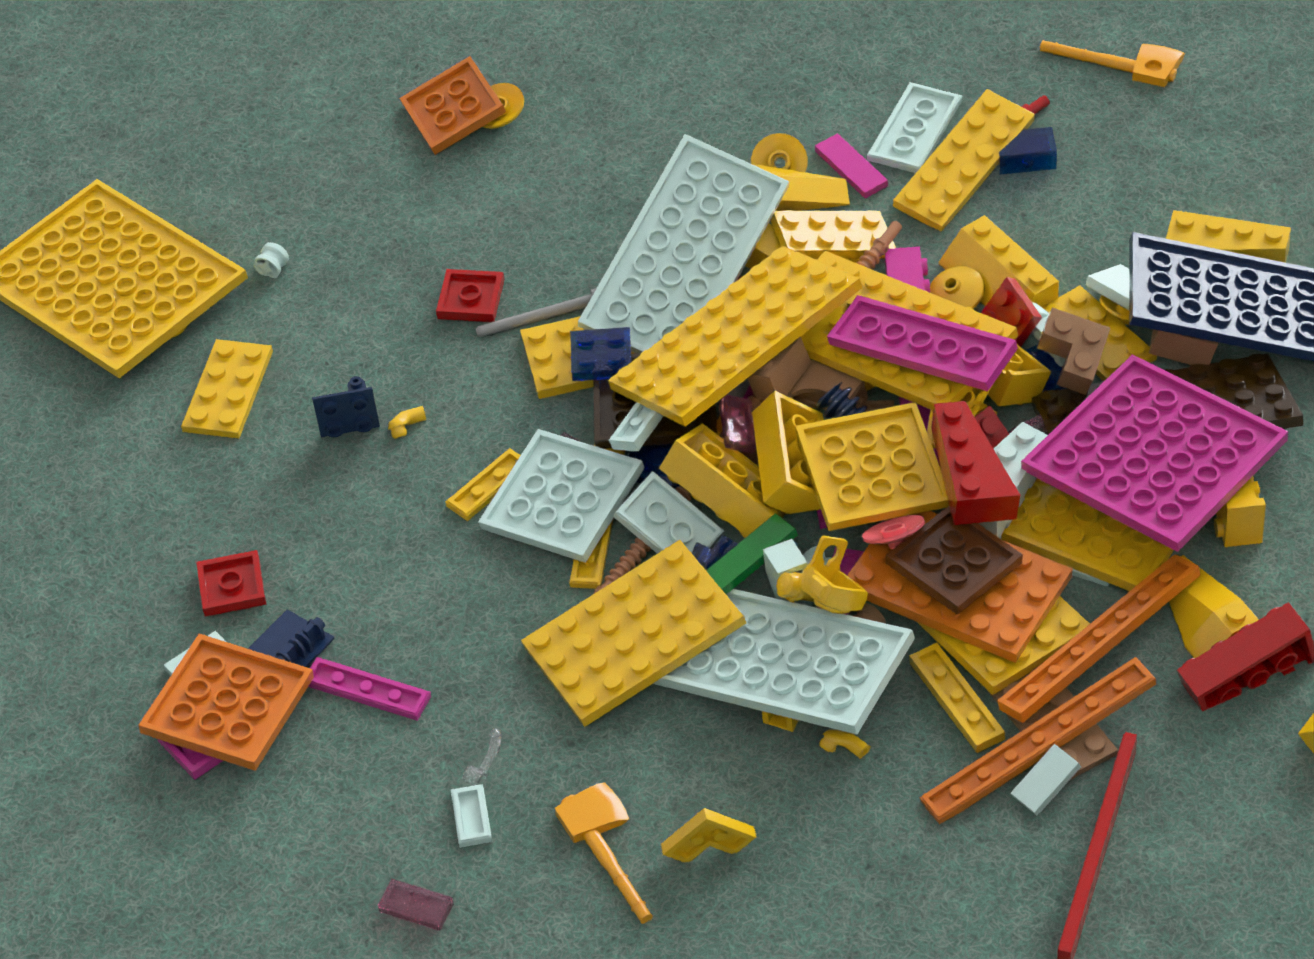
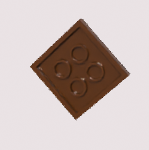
[885,506,1023,615]

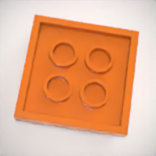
[399,56,506,155]

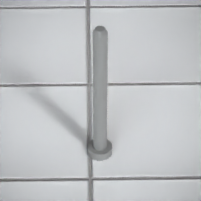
[475,288,597,337]

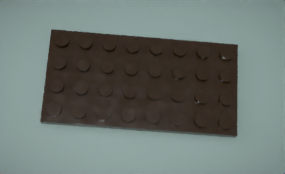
[1032,353,1303,435]

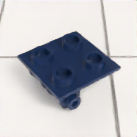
[312,376,380,438]
[248,609,335,667]

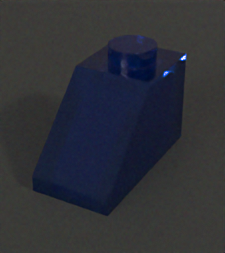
[999,127,1057,175]

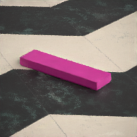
[308,657,431,721]

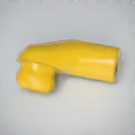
[388,406,426,439]
[819,729,870,759]

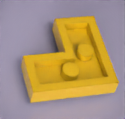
[661,808,756,863]

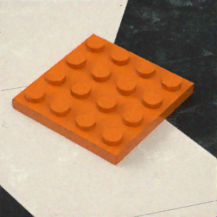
[138,634,314,771]

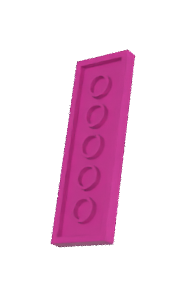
[827,295,1018,391]

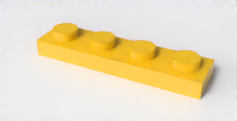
[909,643,1005,753]

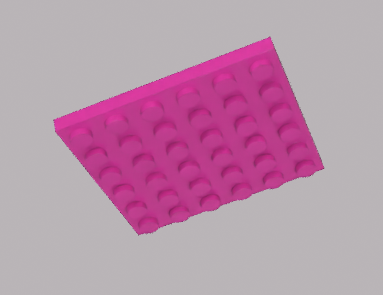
[1021,354,1288,552]

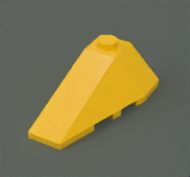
[755,165,850,211]
[1169,555,1259,658]

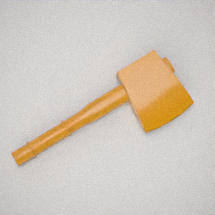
[1040,40,1185,88]
[555,782,653,924]

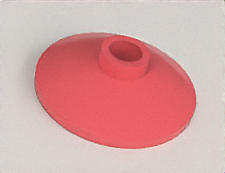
[862,515,925,549]

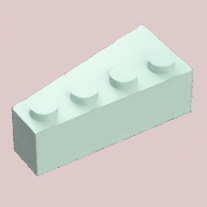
[979,422,1048,539]

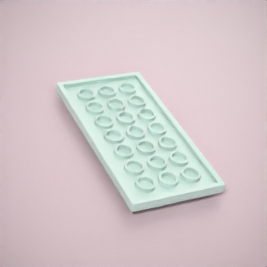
[578,134,789,353]
[653,589,915,734]

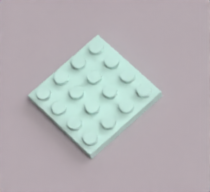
[478,429,644,563]

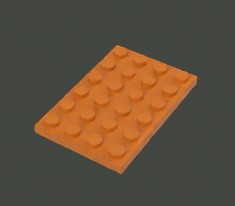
[847,511,1073,663]

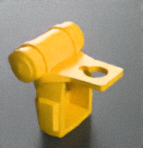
[776,536,868,614]

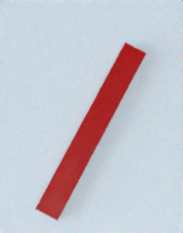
[1057,732,1137,959]

